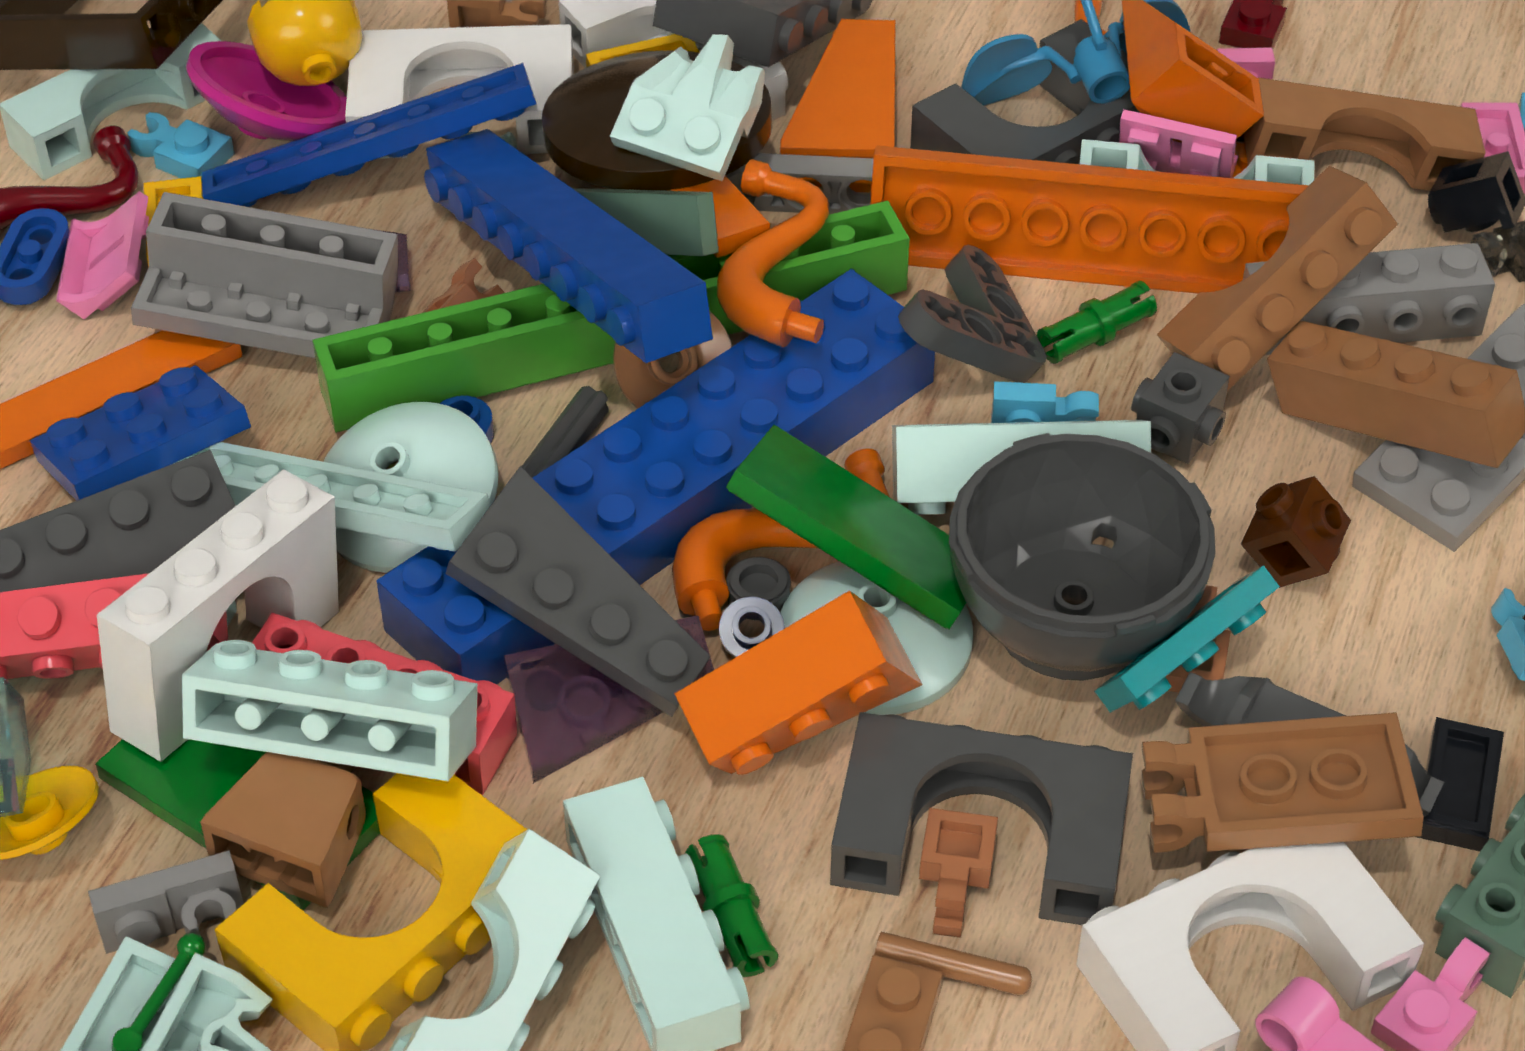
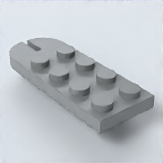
[1352,304,1525,552]

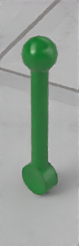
[111,932,206,1051]

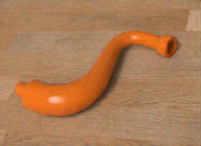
[717,159,829,347]
[672,448,890,631]

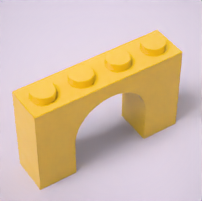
[214,773,527,1051]

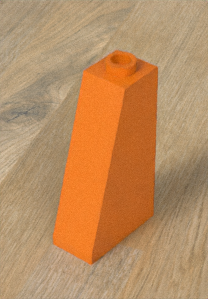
[780,19,896,193]

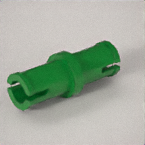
[1037,280,1157,364]
[685,834,778,977]

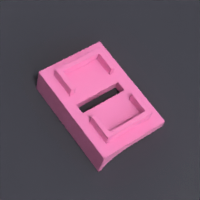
[1119,109,1238,178]
[56,191,149,319]

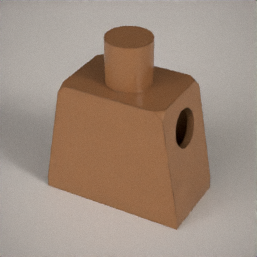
[201,752,366,908]

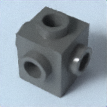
[1131,352,1230,464]

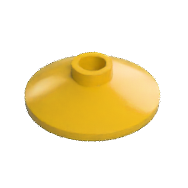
[0,766,99,860]

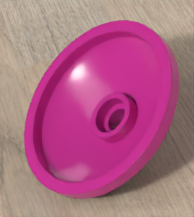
[186,41,347,140]

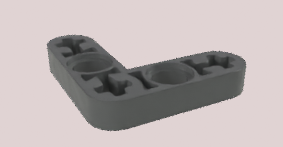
[898,245,1047,383]

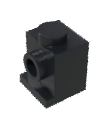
[1428,151,1525,232]

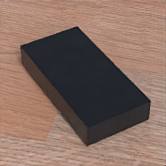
[1417,717,1504,852]

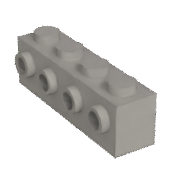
[1243,243,1495,355]

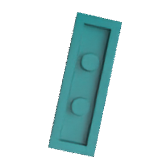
[1094,565,1280,713]

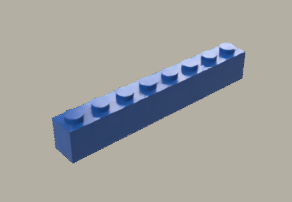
[424,129,713,363]

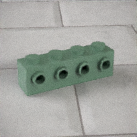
[1435,794,1525,998]

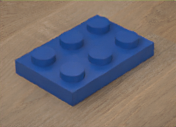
[29,365,251,501]

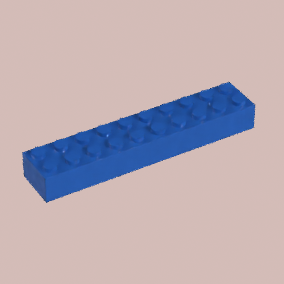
[376,269,935,685]

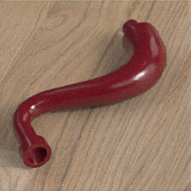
[0,126,138,230]

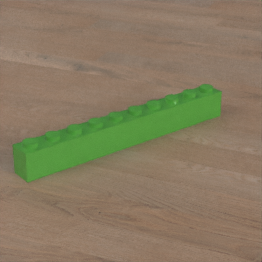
[312,200,910,433]

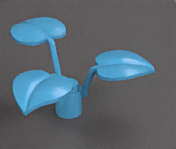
[961,0,1191,105]

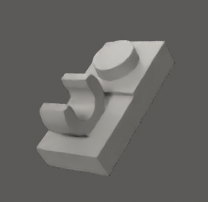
[88,850,243,954]

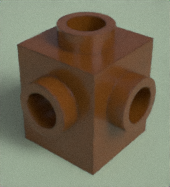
[1241,476,1351,588]

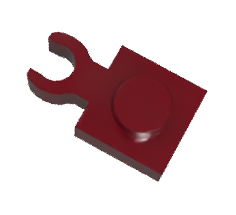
[1219,0,1287,49]

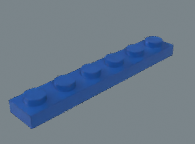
[202,63,537,207]

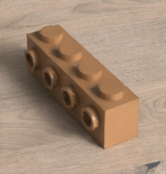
[1267,320,1525,468]

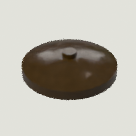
[542,50,772,191]

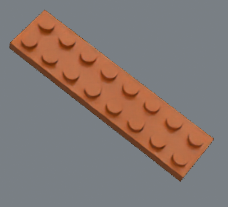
[870,145,1309,293]

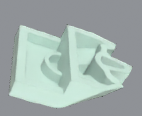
[610,34,765,181]
[60,936,273,1051]

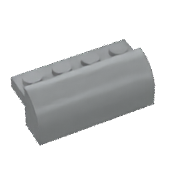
[131,192,398,358]

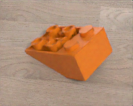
[1122,0,1264,139]

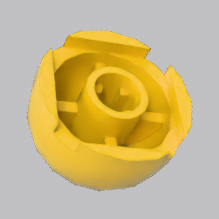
[247,0,362,86]

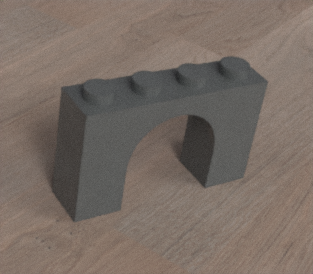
[652,0,872,67]
[910,19,1140,164]
[830,712,1133,925]

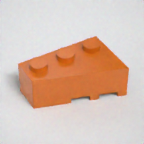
[674,591,923,775]

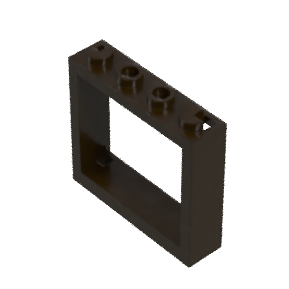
[0,0,223,70]

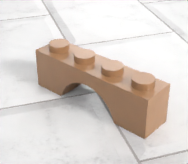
[1243,77,1486,191]
[1157,165,1398,391]

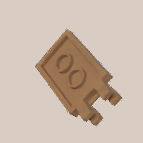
[1142,712,1424,853]

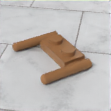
[842,931,1032,1051]

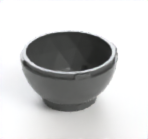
[949,433,1216,681]

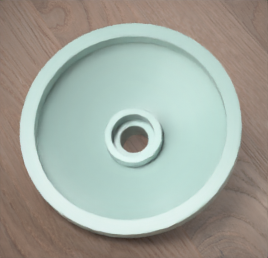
[323,402,499,573]
[780,561,973,715]

